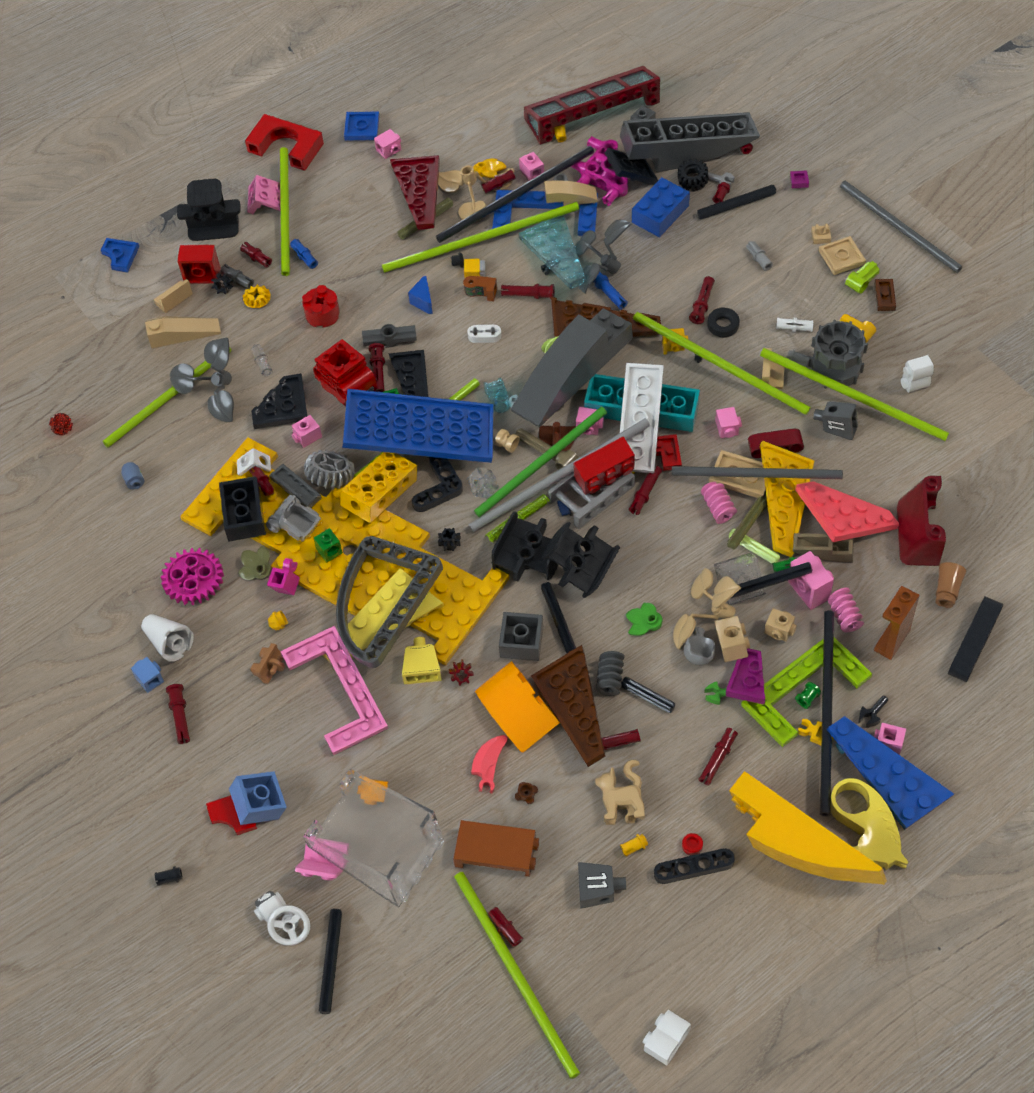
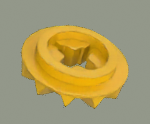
[242,284,271,308]

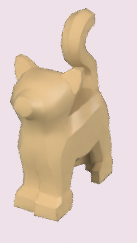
[595,760,645,825]

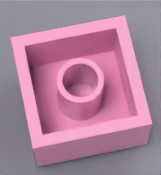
[788,551,834,610]

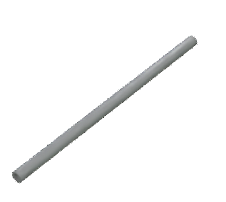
[469,418,650,532]

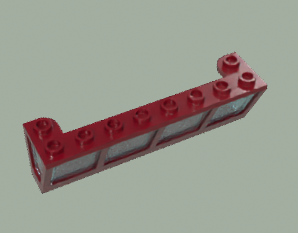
[524,66,660,145]

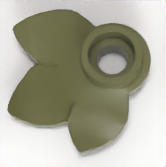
[238,546,272,581]

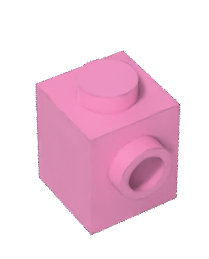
[374,129,401,159]
[519,152,544,181]
[576,407,604,435]
[715,407,742,438]
[291,415,322,448]

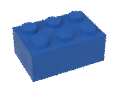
[632,177,690,238]

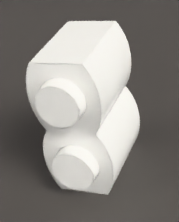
[901,355,934,393]
[643,1010,691,1065]

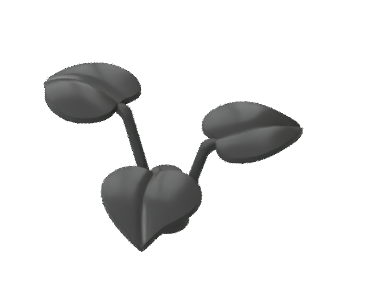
[573,219,632,294]
[170,338,234,422]

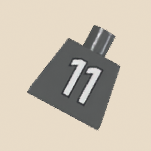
[813,401,858,440]
[578,862,626,909]

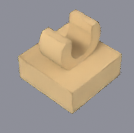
[811,224,831,244]

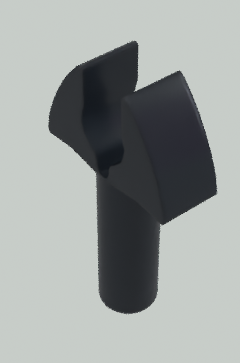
[859,695,889,728]

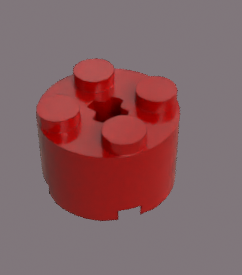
[302,285,340,328]

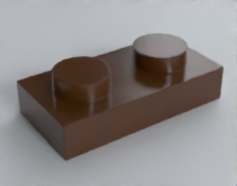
[874,279,896,311]

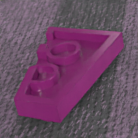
[726,648,765,705]

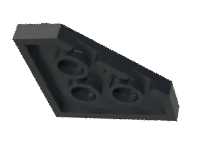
[251,373,308,429]

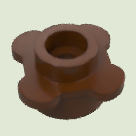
[515,782,538,804]

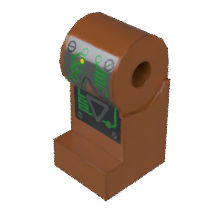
[463,276,498,302]

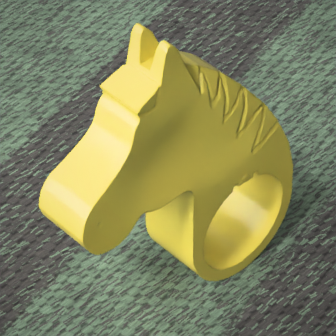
[831,778,908,870]

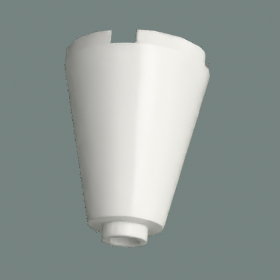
[141,614,194,661]

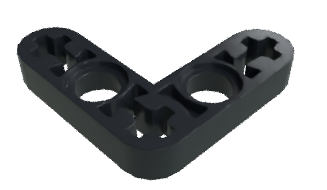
[412,457,463,512]

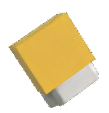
[464,259,485,278]

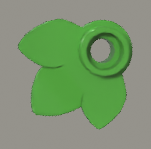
[626,602,663,636]

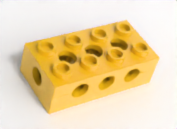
[340,452,417,523]

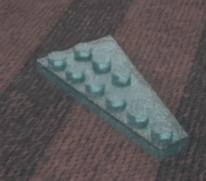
[519,215,586,289]

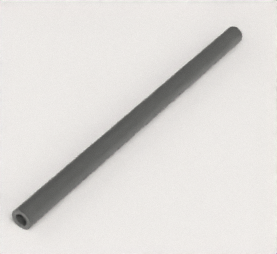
[840,180,963,273]
[672,466,843,479]

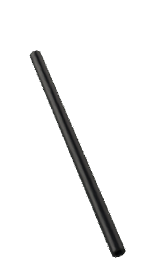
[436,146,594,243]
[820,610,834,817]

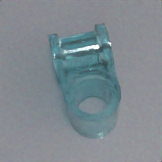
[483,377,510,413]

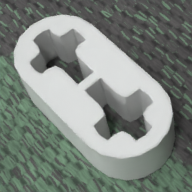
[467,324,502,343]

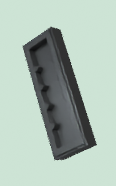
[269,464,322,508]

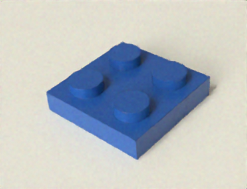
[344,111,380,140]

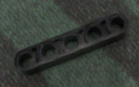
[948,596,1004,682]

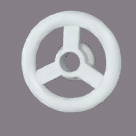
[267,905,310,946]

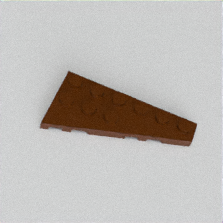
[551,297,661,338]
[531,645,606,767]

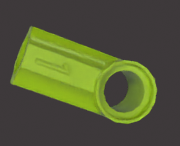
[845,261,880,294]

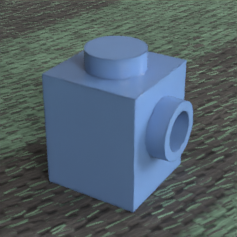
[131,657,164,693]

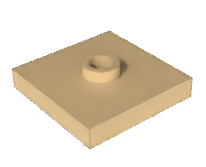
[818,236,866,275]

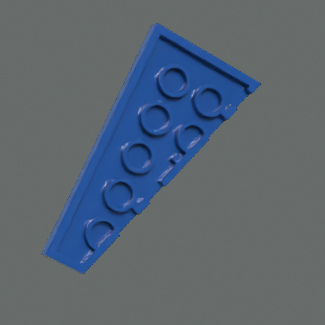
[827,716,954,830]

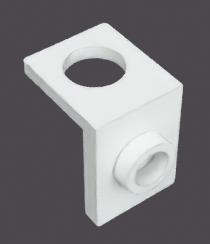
[237,448,271,476]

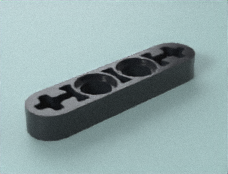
[654,848,735,884]

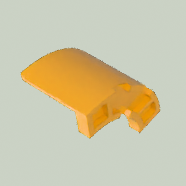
[475,661,560,752]

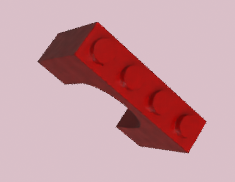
[245,114,324,171]

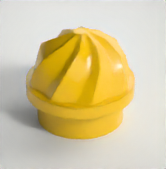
[268,610,288,630]

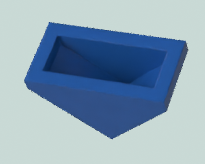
[408,276,433,314]

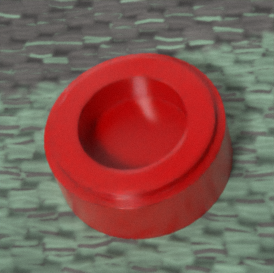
[682,833,703,856]

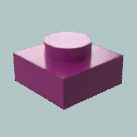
[790,170,809,189]

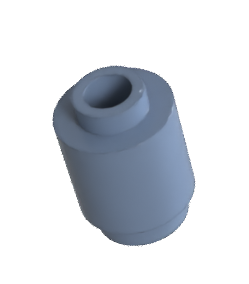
[121,462,145,490]

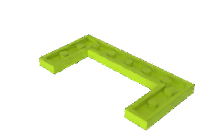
[741,637,872,748]

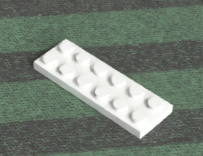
[620,363,664,473]

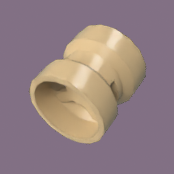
[494,429,520,453]

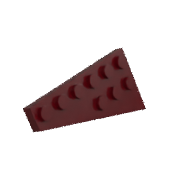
[390,155,440,230]

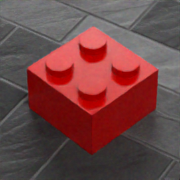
[177,244,221,284]

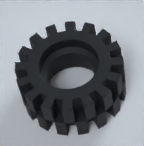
[678,159,709,191]

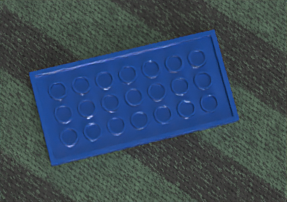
[342,389,493,463]

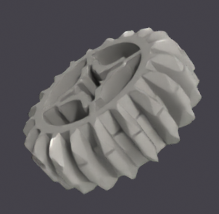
[304,450,355,490]

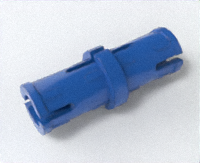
[290,239,318,269]

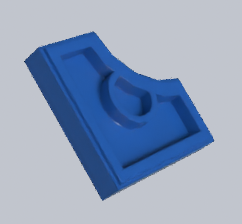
[101,238,139,272]

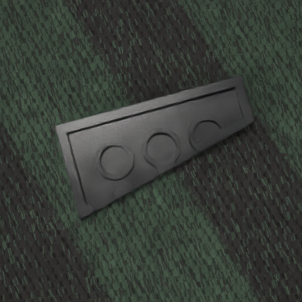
[388,350,429,397]

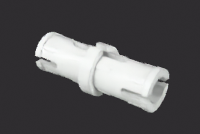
[776,318,813,332]

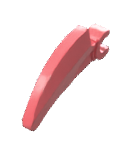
[471,735,508,794]

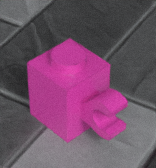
[267,558,300,596]

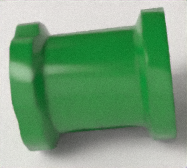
[795,682,822,709]

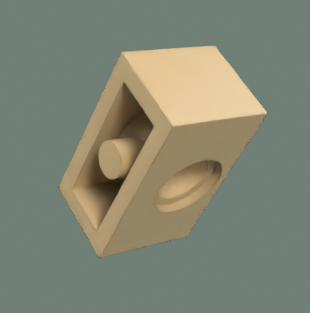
[714,616,750,662]

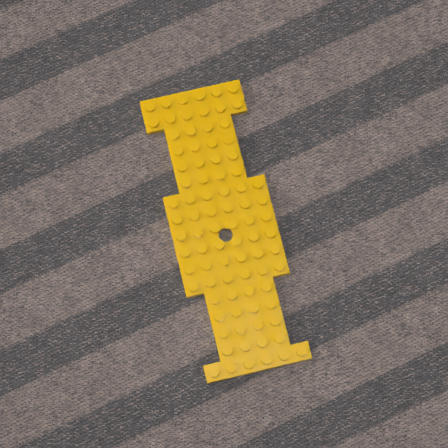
[180,437,510,666]

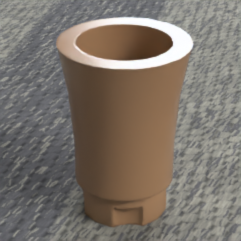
[935,562,967,608]

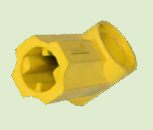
[840,314,876,343]

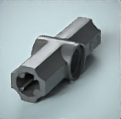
[362,324,417,347]

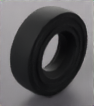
[707,307,740,337]

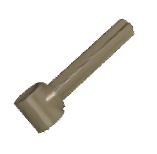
[515,428,579,470]

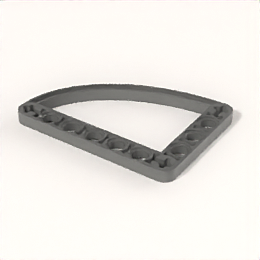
[336,536,443,668]

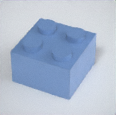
[229,771,287,825]

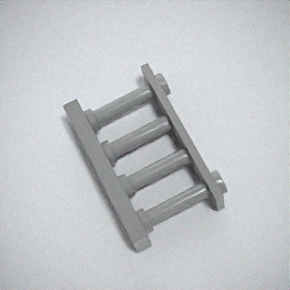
[548,472,635,529]

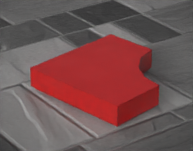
[206,795,257,836]

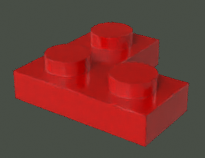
[656,434,682,471]

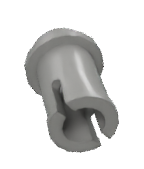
[787,349,810,367]

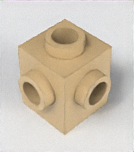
[764,608,797,642]

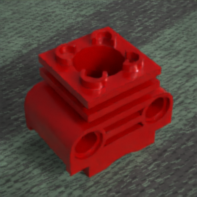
[313,339,377,406]

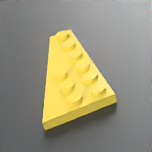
[322,568,444,662]

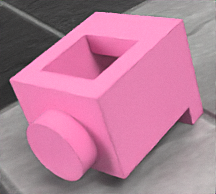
[874,723,906,755]

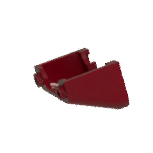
[897,475,946,566]

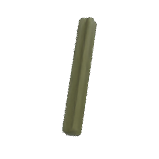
[397,197,453,240]
[727,496,767,550]

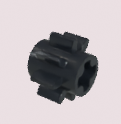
[211,273,233,294]
[438,528,461,551]

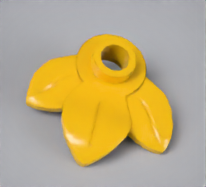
[473,158,507,178]

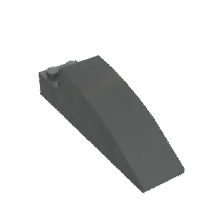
[620,112,760,172]
[511,308,633,427]

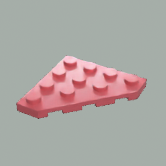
[795,481,899,542]

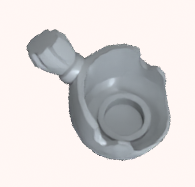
[684,627,715,665]

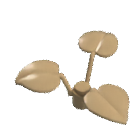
[438,165,514,220]
[673,568,741,650]

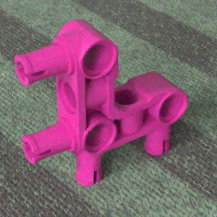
[570,136,628,206]

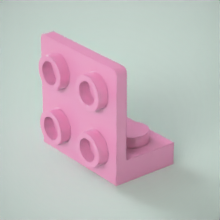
[247,175,280,214]
[295,837,349,880]

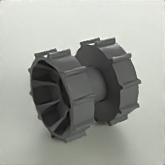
[808,319,868,389]

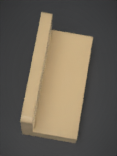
[154,279,193,313]
[762,348,785,389]

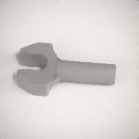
[708,172,735,188]

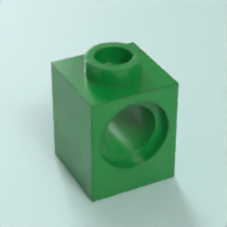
[314,528,343,563]

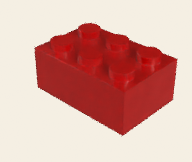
[573,436,635,495]

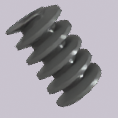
[596,651,625,696]

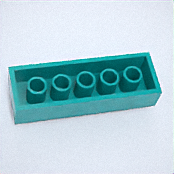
[584,374,700,432]

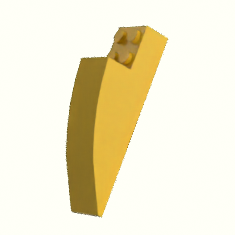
[729,771,887,885]

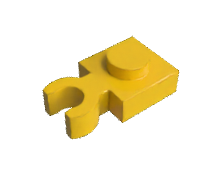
[798,719,834,746]

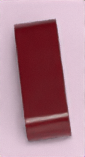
[747,428,804,458]

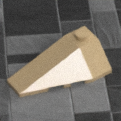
[145,316,221,349]

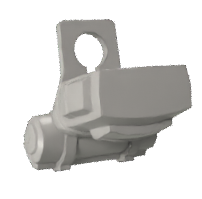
[265,495,321,542]

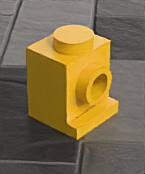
[662,328,688,355]

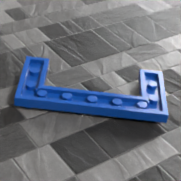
[492,190,598,236]

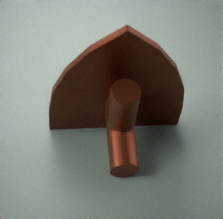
[539,422,576,451]

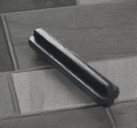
[621,677,675,713]

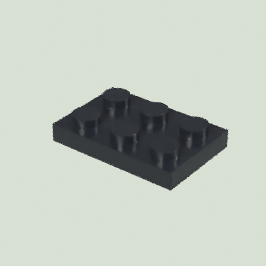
[605,148,658,185]

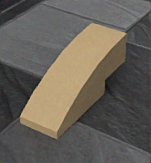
[544,180,598,206]

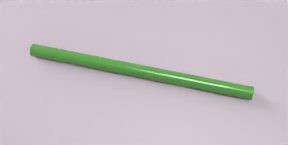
[474,406,607,518]

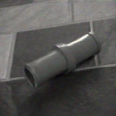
[220,264,254,289]

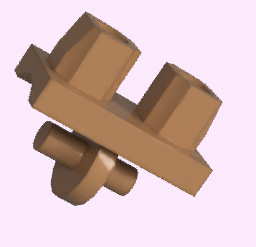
[250,643,285,684]

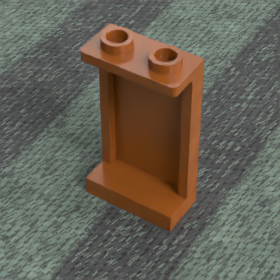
[874,586,920,660]
[453,820,539,877]

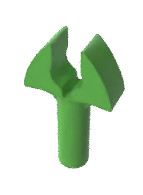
[704,681,727,705]

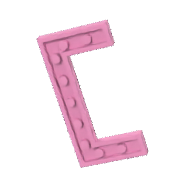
[280,626,388,755]

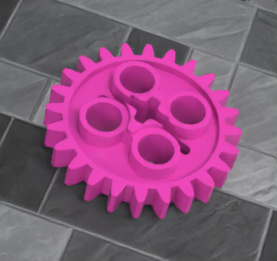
[161,548,224,605]

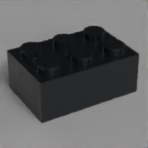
[219,476,266,542]

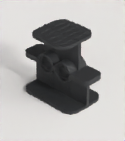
[177,178,241,241]
[491,511,559,582]
[542,522,620,598]

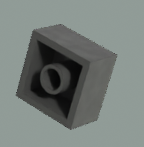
[499,612,544,661]

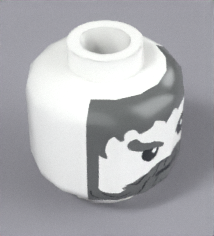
[254,891,287,923]

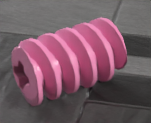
[701,482,737,524]
[828,587,864,633]

